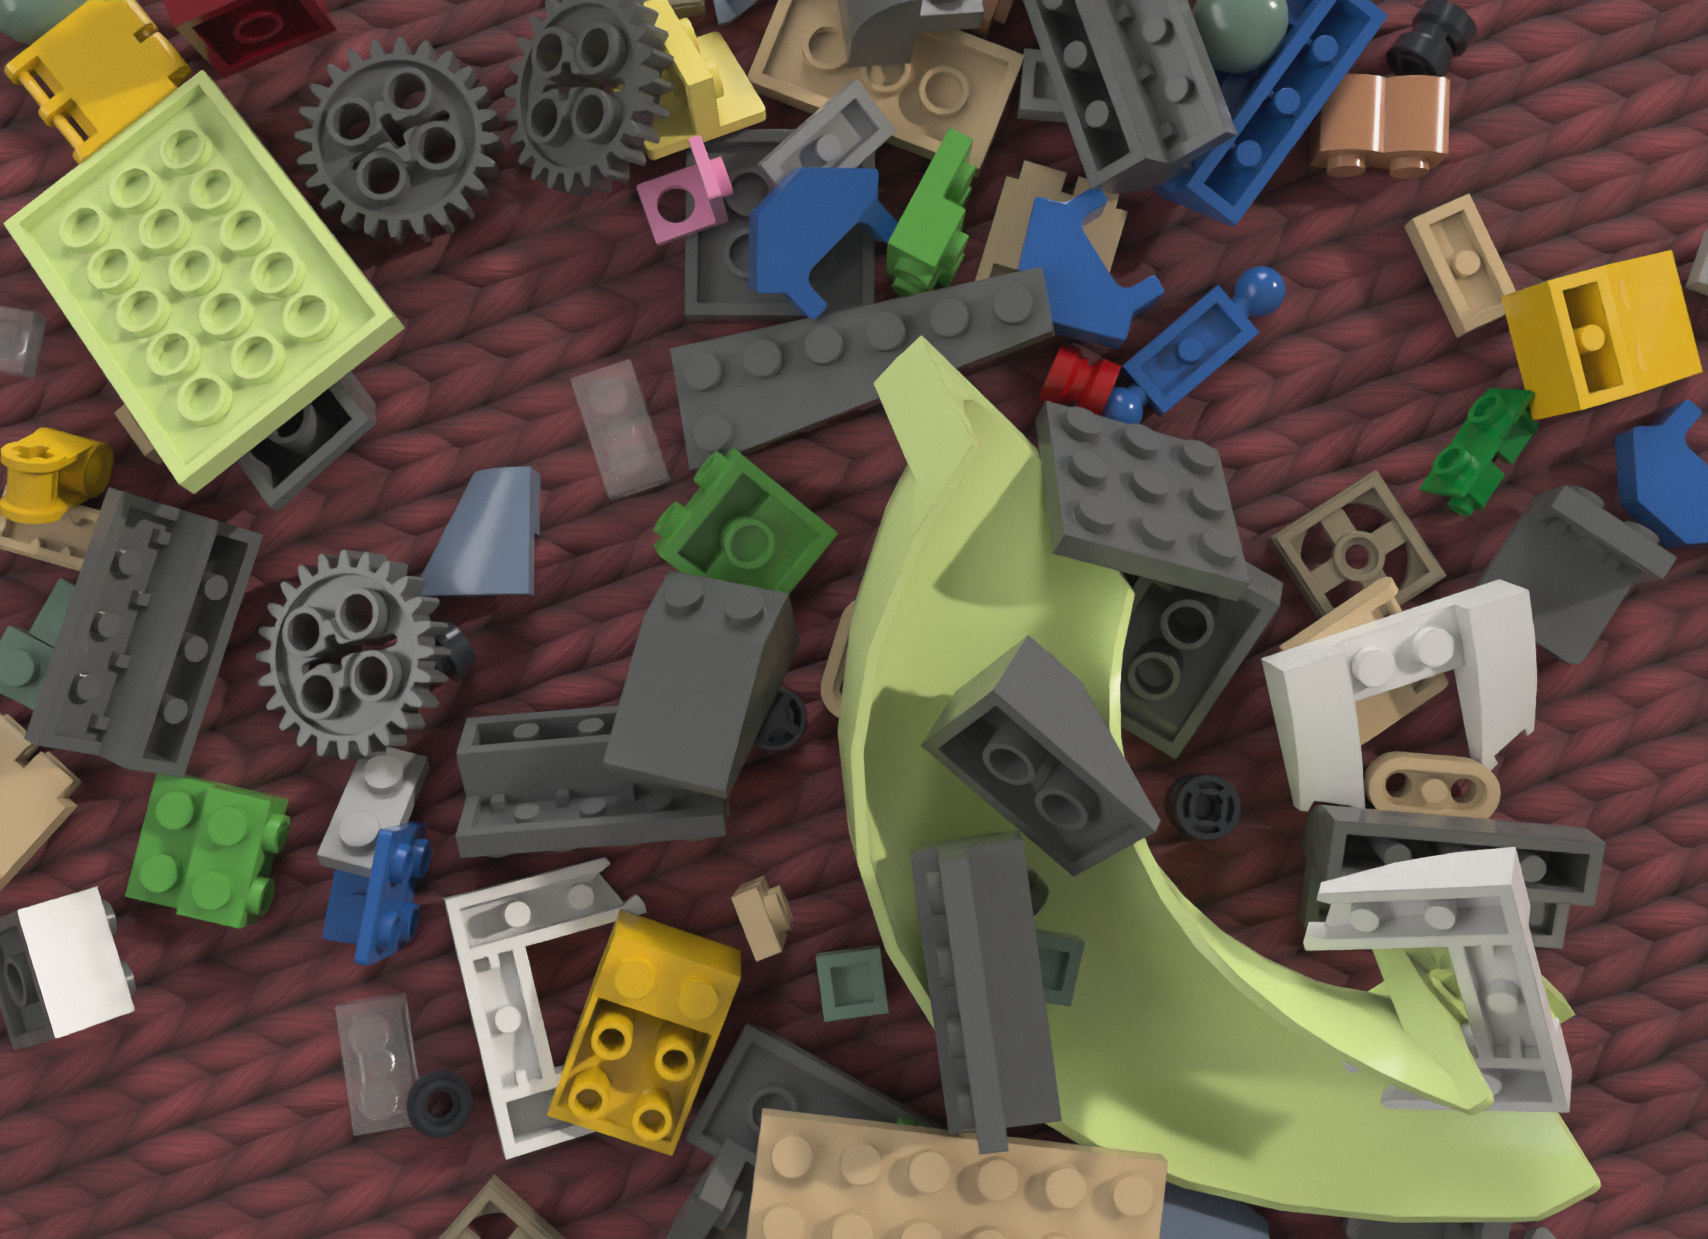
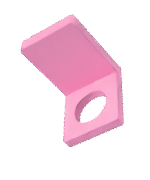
[637,135,734,246]

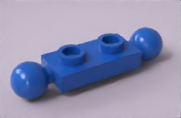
[1100,266,1286,424]

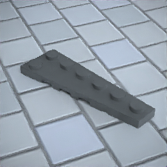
[670,267,1055,472]

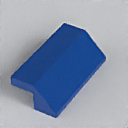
[1151,0,1388,227]

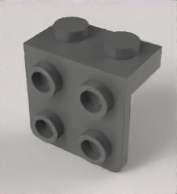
[1474,485,1677,665]

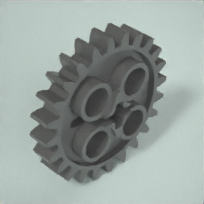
[504,0,674,197]
[295,37,505,246]
[256,550,451,759]

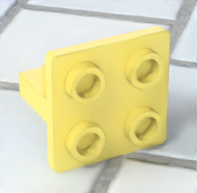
[610,0,766,160]

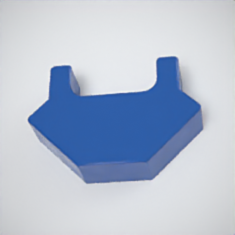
[749,167,898,319]
[1017,188,1164,349]
[1615,400,1708,548]

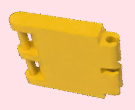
[4,0,193,165]

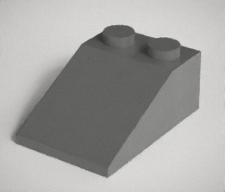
[1120,561,1283,759]
[603,570,800,799]
[921,635,1161,877]

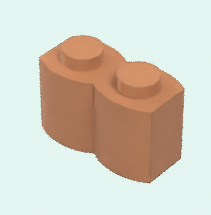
[1309,74,1450,179]

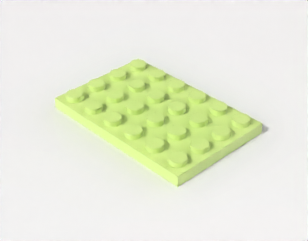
[3,69,405,494]

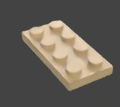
[747,0,1025,178]

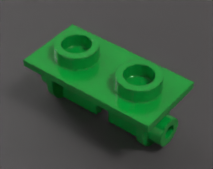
[1419,388,1539,517]

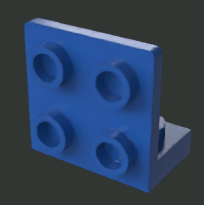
[322,820,432,966]

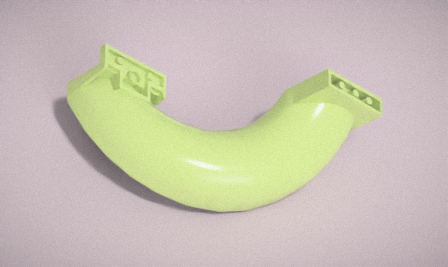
[838,335,1601,1223]

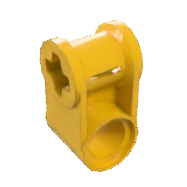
[0,427,114,524]

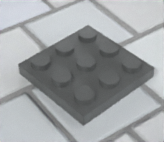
[685,129,875,321]
[1035,401,1250,601]

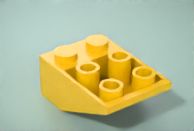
[1501,250,1703,420]
[547,909,741,1156]

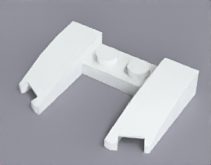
[1261,579,1537,812]
[1303,847,1572,1113]
[443,857,647,1160]

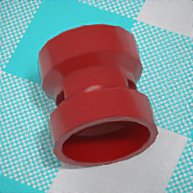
[1037,341,1121,416]

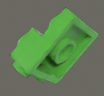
[886,128,977,297]
[653,447,838,594]
[125,774,291,929]

